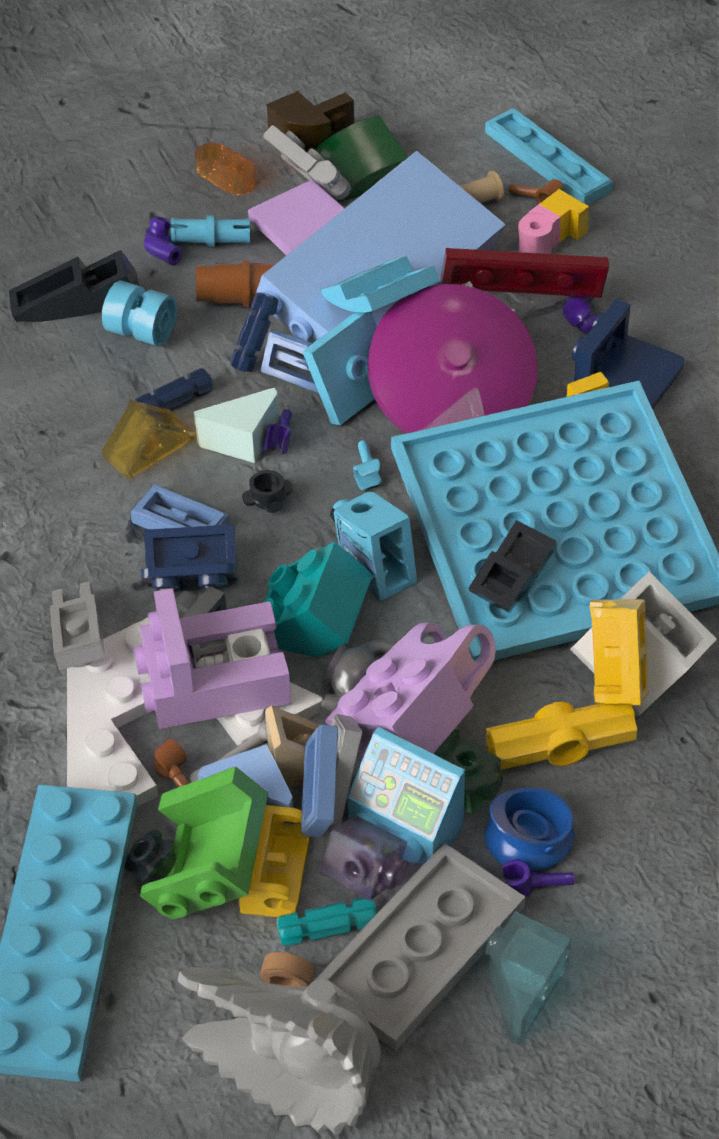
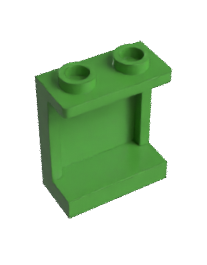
[140,766,268,920]

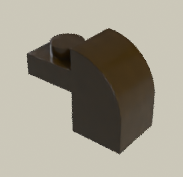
[267,91,354,152]

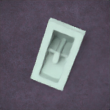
[194,388,279,463]

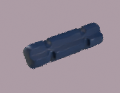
[230,292,278,372]
[134,368,213,421]

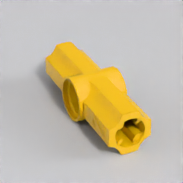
[485,702,637,771]

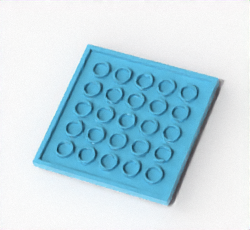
[391,381,719,661]

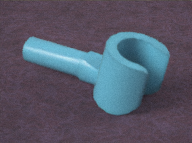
[353,440,382,490]

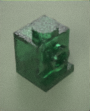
[434,728,503,815]

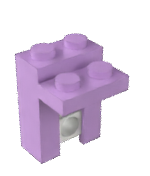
[133,588,291,729]

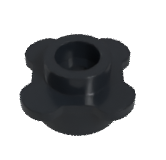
[242,470,293,513]
[125,830,176,882]

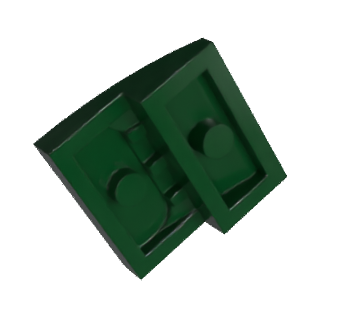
[314,115,408,202]

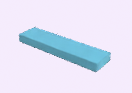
[485,108,613,205]

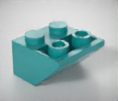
[262,542,373,657]

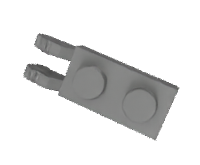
[263,125,351,201]
[50,581,105,670]

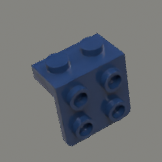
[572,299,684,409]
[141,524,238,592]

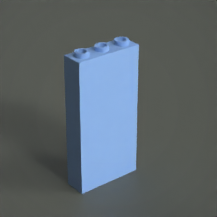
[256,151,506,344]

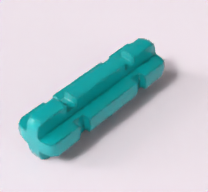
[276,896,377,946]

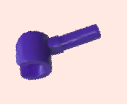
[263,409,292,454]
[502,860,574,898]

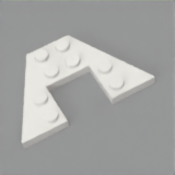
[67,618,323,807]

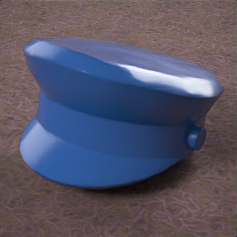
[484,787,575,871]

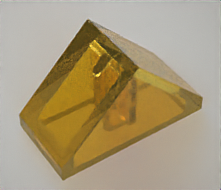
[102,400,196,479]

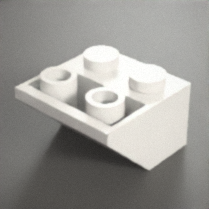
[570,572,717,717]

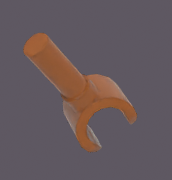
[509,179,563,204]
[154,739,189,787]

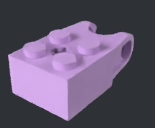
[325,622,496,765]

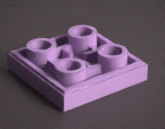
[248,180,344,255]

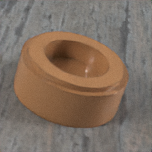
[260,952,315,987]

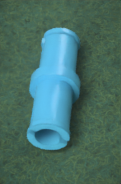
[171,215,250,247]

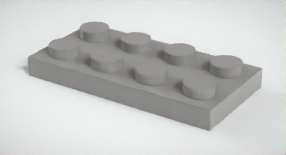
[314,843,525,1051]

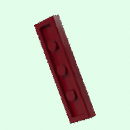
[440,248,609,298]

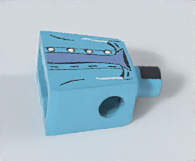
[330,492,418,602]

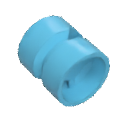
[102,280,178,347]

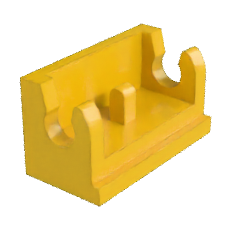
[590,599,649,705]
[239,805,310,917]

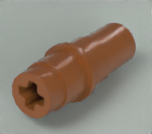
[196,259,275,308]

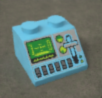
[347,727,465,865]

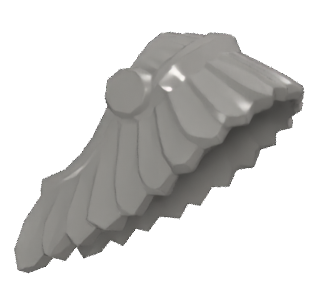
[178,967,381,1134]

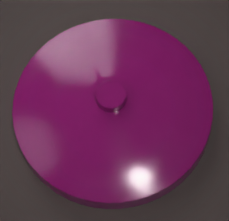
[367,284,538,434]

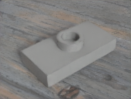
[331,714,362,826]

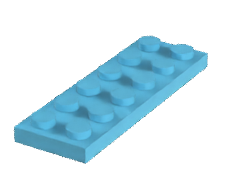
[0,785,138,1082]

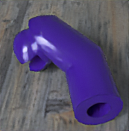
[144,216,183,266]
[563,296,597,333]

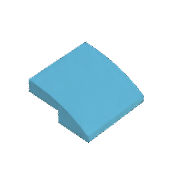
[321,255,440,313]

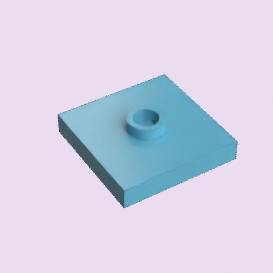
[302,312,377,425]

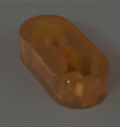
[195,143,256,195]

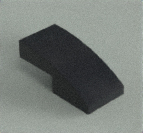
[468,520,557,613]

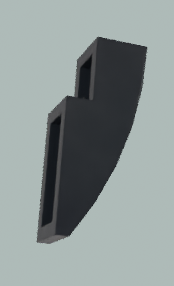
[8,250,139,322]

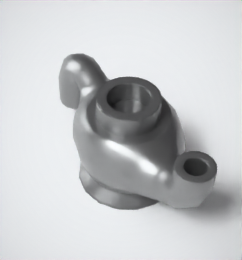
[320,639,396,714]

